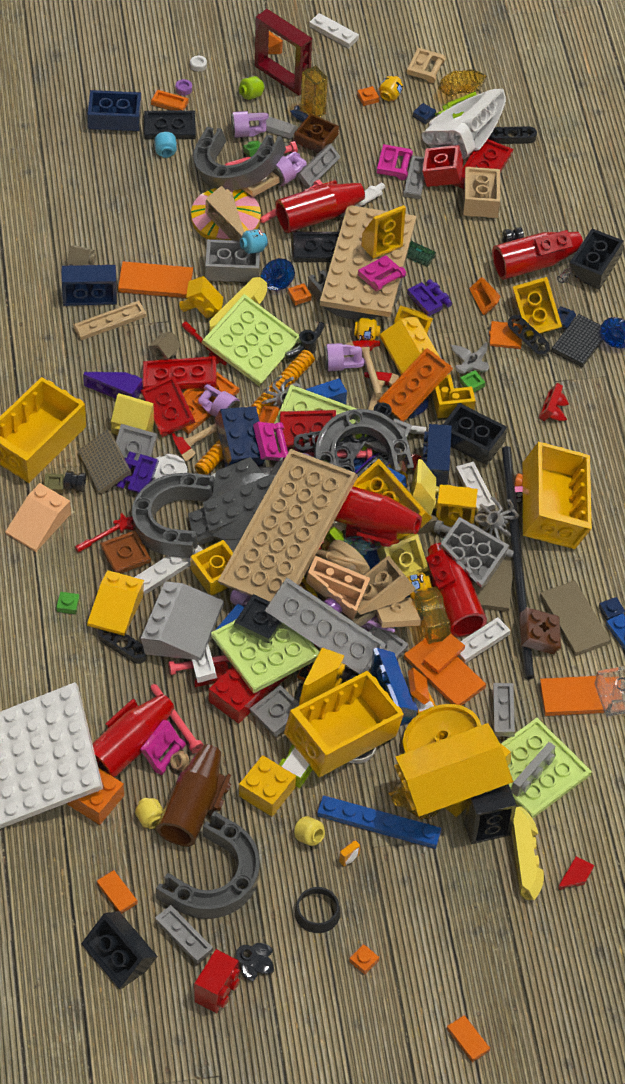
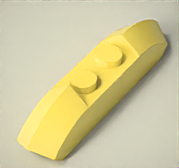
[209,277,267,332]
[512,806,544,900]

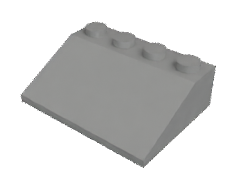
[141,582,224,660]

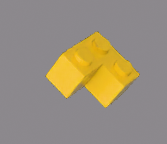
[431,374,476,418]

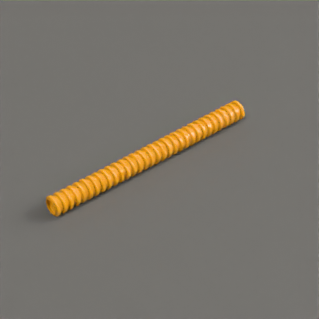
[195,350,315,475]

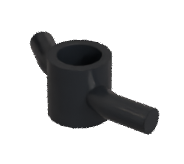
[285,322,325,359]

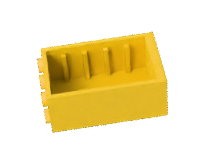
[0,377,86,483]
[522,441,592,549]
[284,670,404,777]
[394,723,513,817]

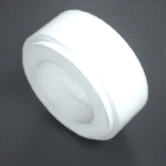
[190,56,207,72]

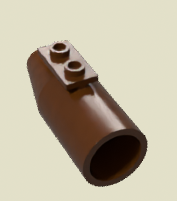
[156,744,231,847]

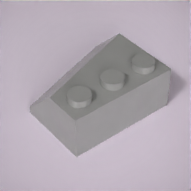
[440,517,509,588]

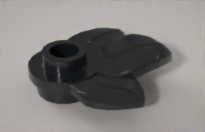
[235,943,274,982]

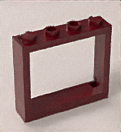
[254,9,312,96]

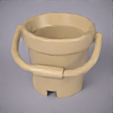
[313,540,370,600]

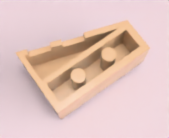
[306,556,370,620]

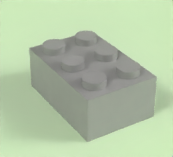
[205,239,260,282]

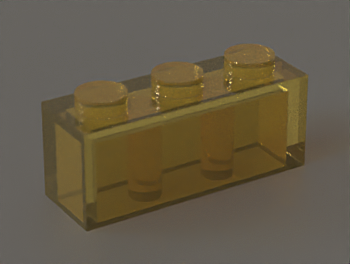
[300,65,328,117]

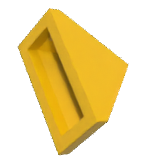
[394,305,433,334]

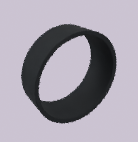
[294,887,341,933]

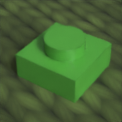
[243,141,261,157]
[460,370,486,392]
[56,592,80,614]

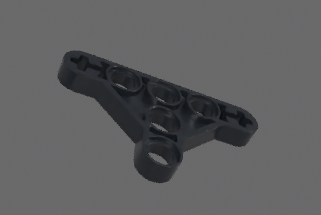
[293,431,377,473]

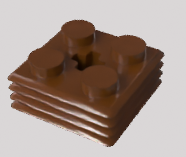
[294,114,339,153]
[520,607,561,655]

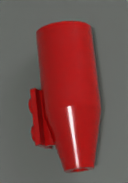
[275,180,365,233]
[492,230,583,280]
[334,486,422,547]
[425,543,487,637]
[92,694,174,778]

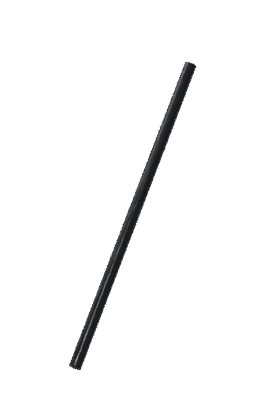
[502,446,534,680]

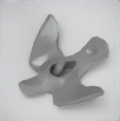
[450,342,489,373]

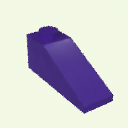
[83,372,143,399]

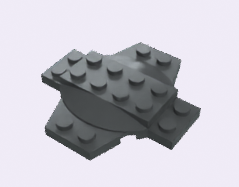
[188,457,275,552]

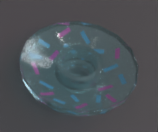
[343,536,382,555]

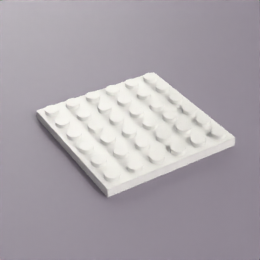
[0,682,103,829]

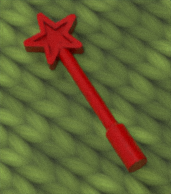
[182,321,227,365]
[74,513,134,553]

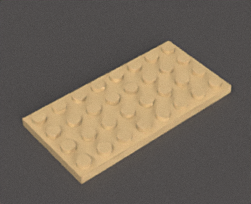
[320,205,416,317]
[218,449,358,601]

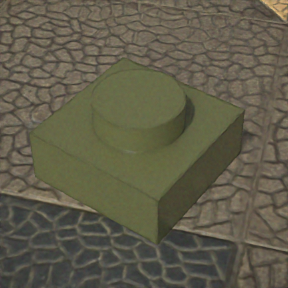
[44,473,65,494]

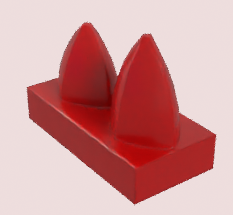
[538,383,569,421]

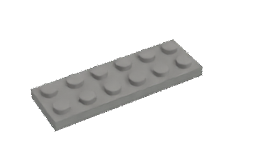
[264,577,386,674]

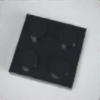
[234,594,282,643]

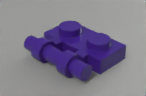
[407,279,452,316]
[116,451,159,493]

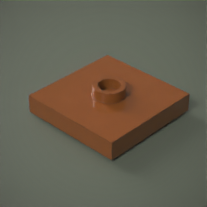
[100,530,151,574]

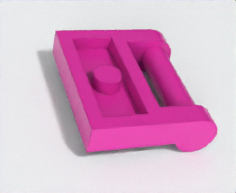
[377,144,413,180]
[358,255,406,291]
[253,422,288,461]
[140,720,186,775]

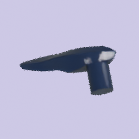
[290,105,308,122]

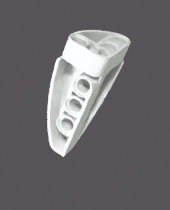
[422,89,506,159]

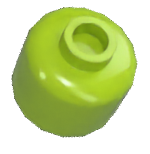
[239,76,264,100]

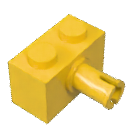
[179,276,224,319]

